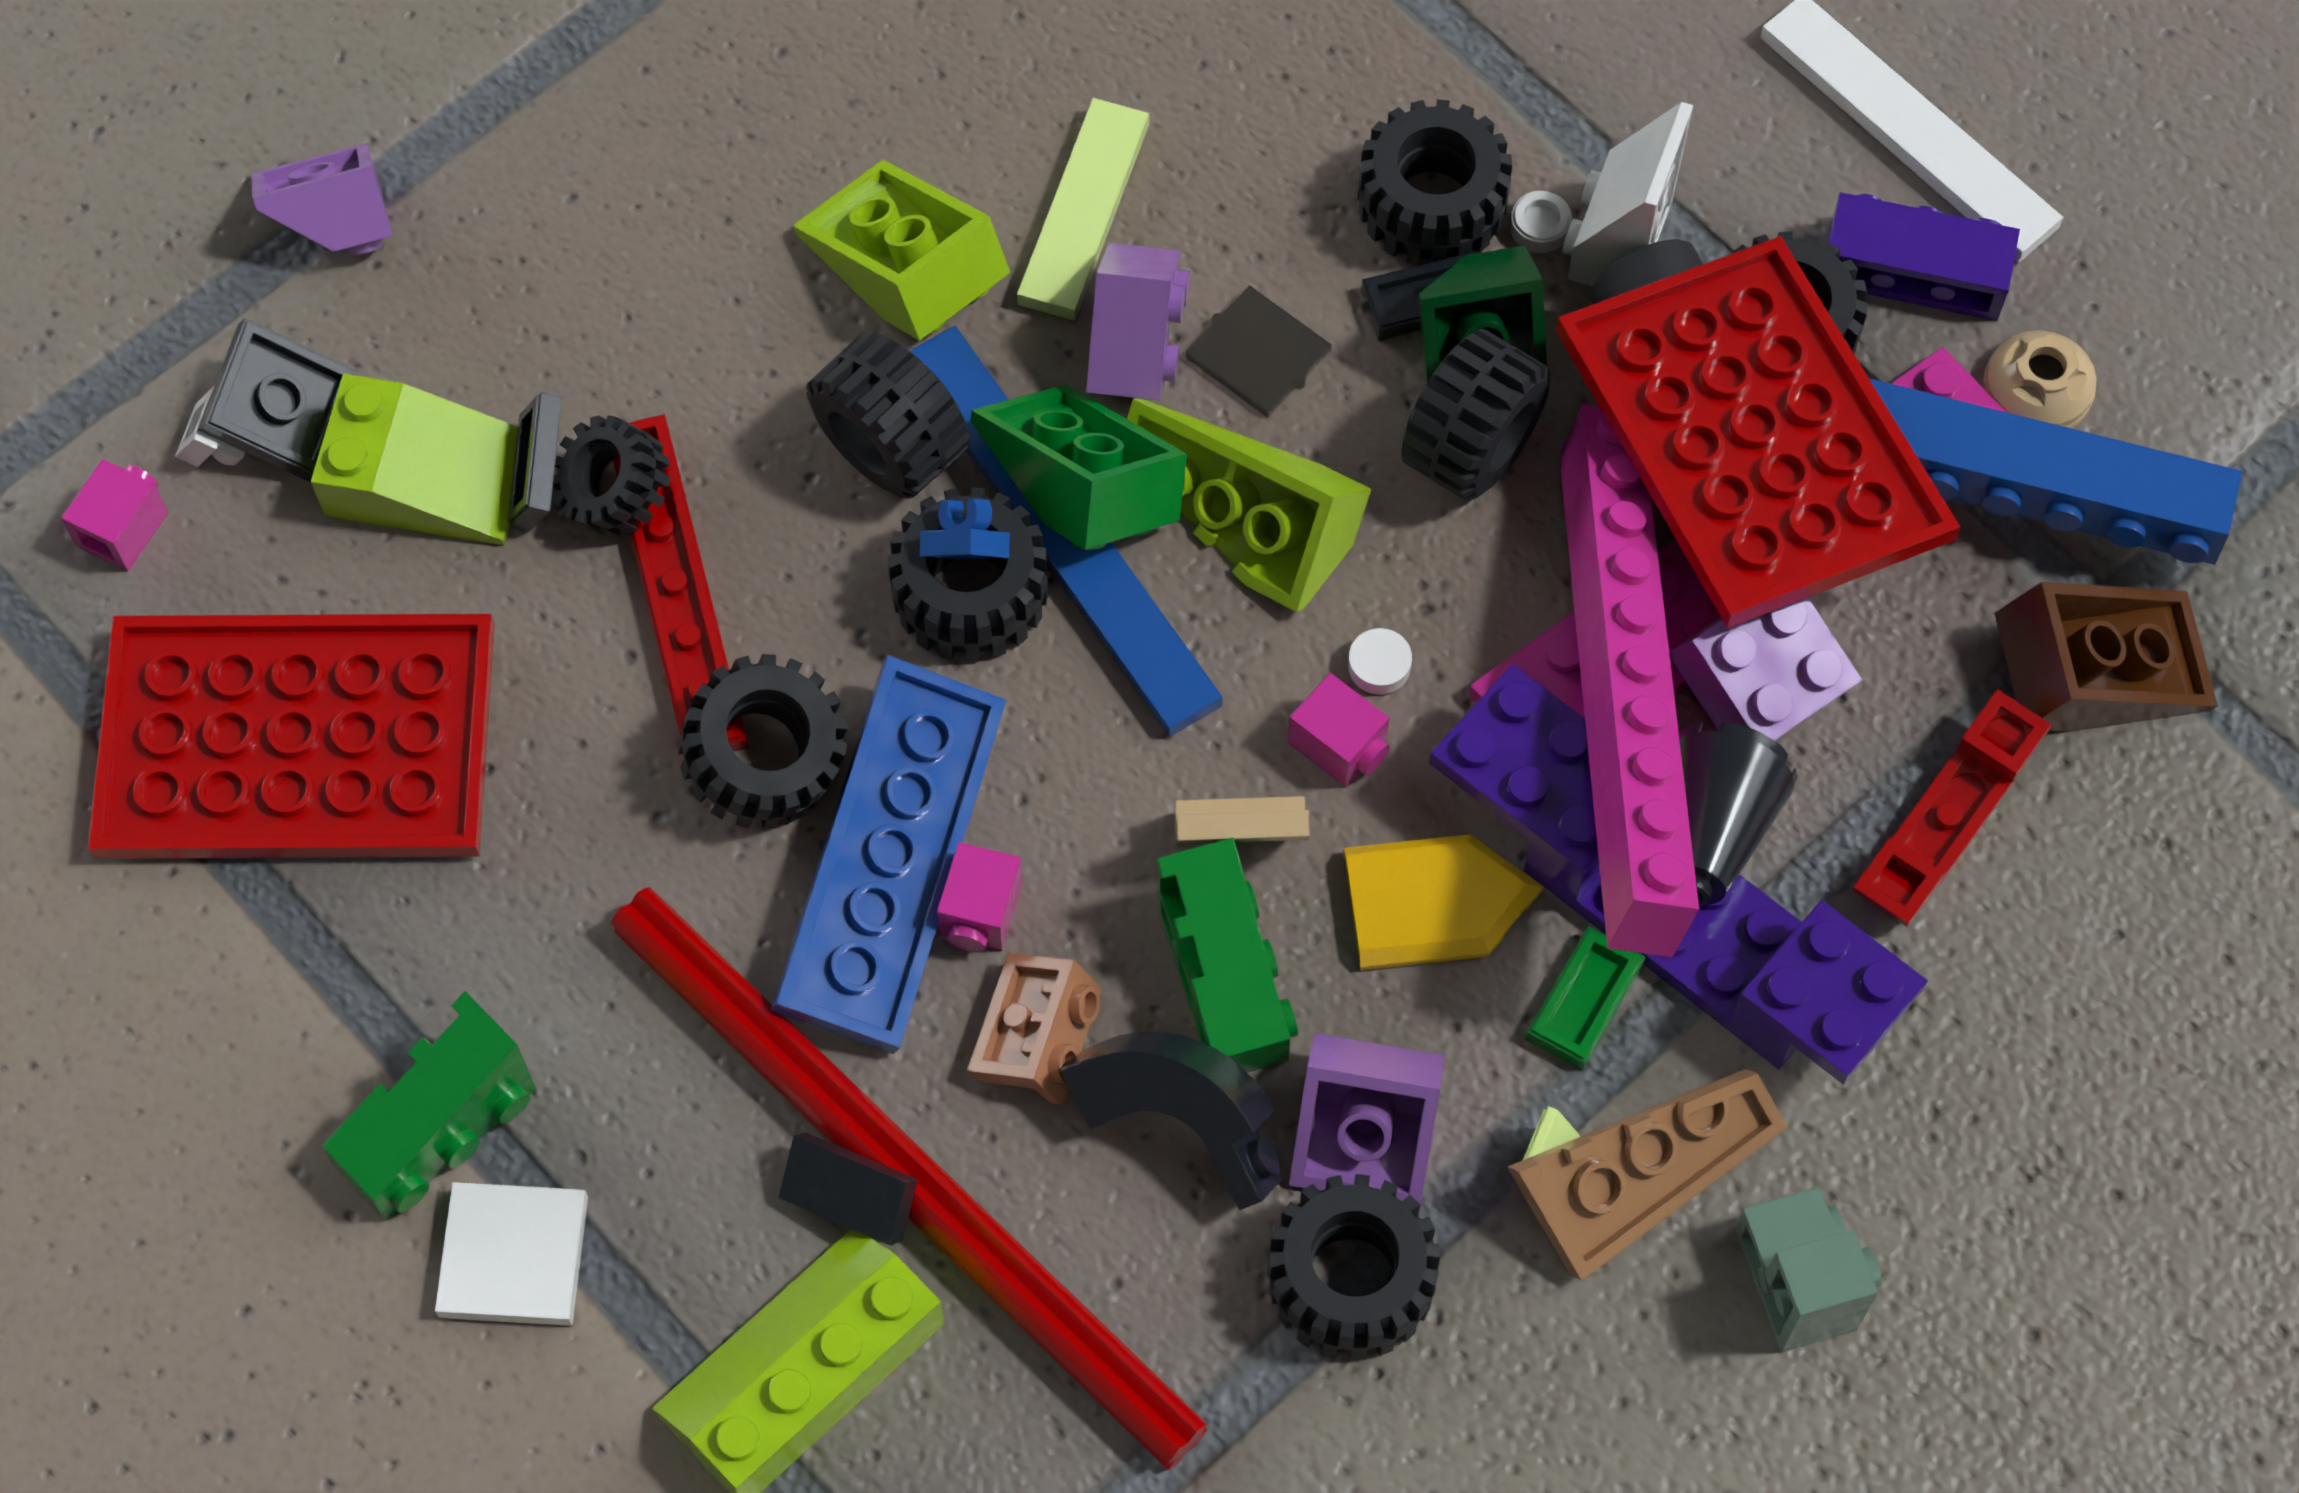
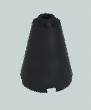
[1679,722,1798,907]

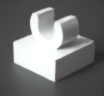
[175,386,245,467]

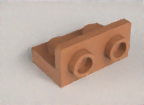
[967,953,1101,1105]

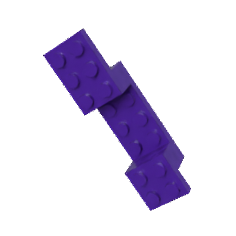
[1429,664,1928,1085]

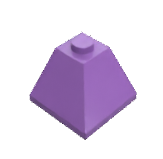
[251,143,393,255]

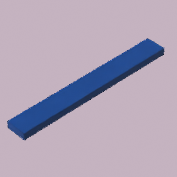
[910,325,1223,737]

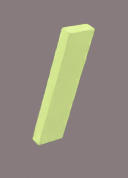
[1017,98,1149,321]

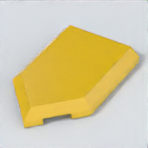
[1343,834,1544,971]

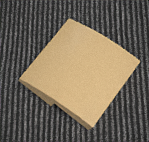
[1174,796,1310,844]

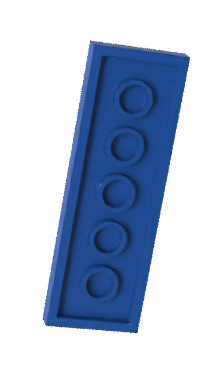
[771,655,1006,1054]

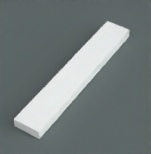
[1760,0,2064,263]

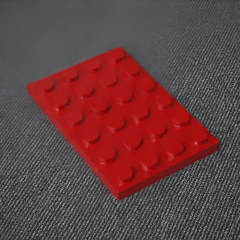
[1556,236,1960,628]
[88,614,495,859]

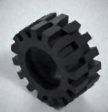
[552,415,670,537]

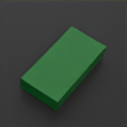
[1525,926,1646,1071]

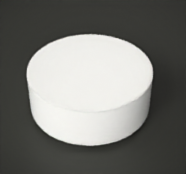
[1510,191,1572,253]
[1348,628,1412,695]

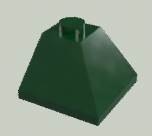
[1419,245,1547,386]

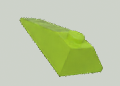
[1127,398,1371,612]

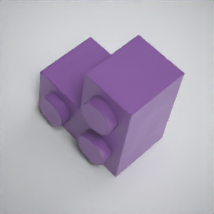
[1086,243,1190,401]

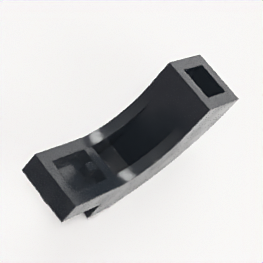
[1060,1031,1282,1211]

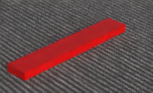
[613,414,749,752]

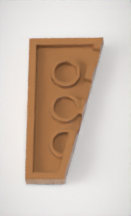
[1507,1069,1788,1281]

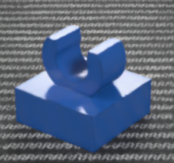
[920,498,1010,560]

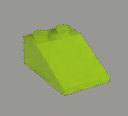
[792,159,1011,341]
[311,373,518,546]

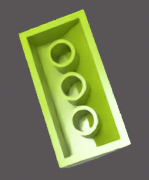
[652,1229,945,1493]

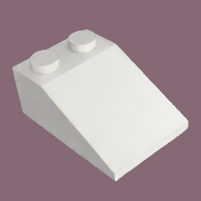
[1562,102,1693,287]

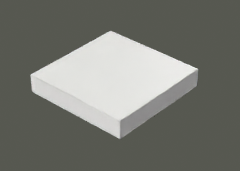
[435,1182,588,1326]

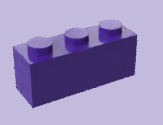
[1826,192,2020,321]

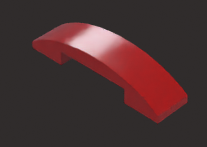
[1852,689,2052,927]

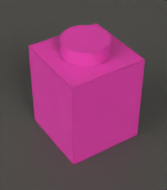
[61,459,169,571]
[1287,673,1390,788]
[937,842,1023,952]

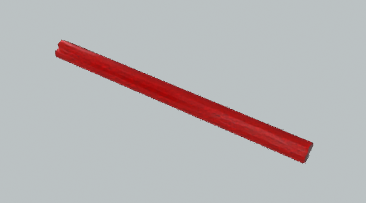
[611,887,1208,1470]

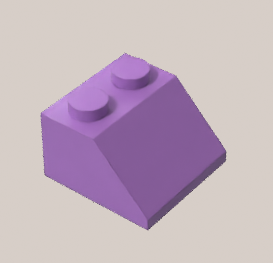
[1289,1033,1445,1207]

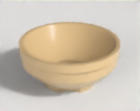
[1982,330,2097,428]

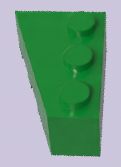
[1157,837,1298,1073]
[322,991,536,1221]

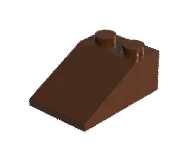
[1994,582,2218,731]

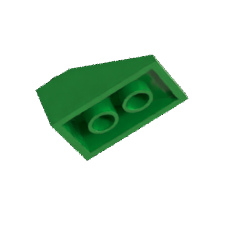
[970,384,1187,550]

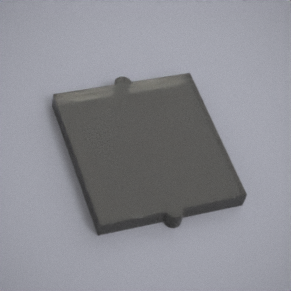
[1186,285,1332,418]

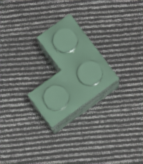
[1735,1186,1882,1353]

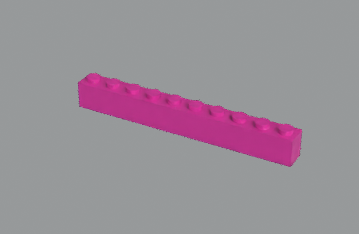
[1559,404,1699,957]

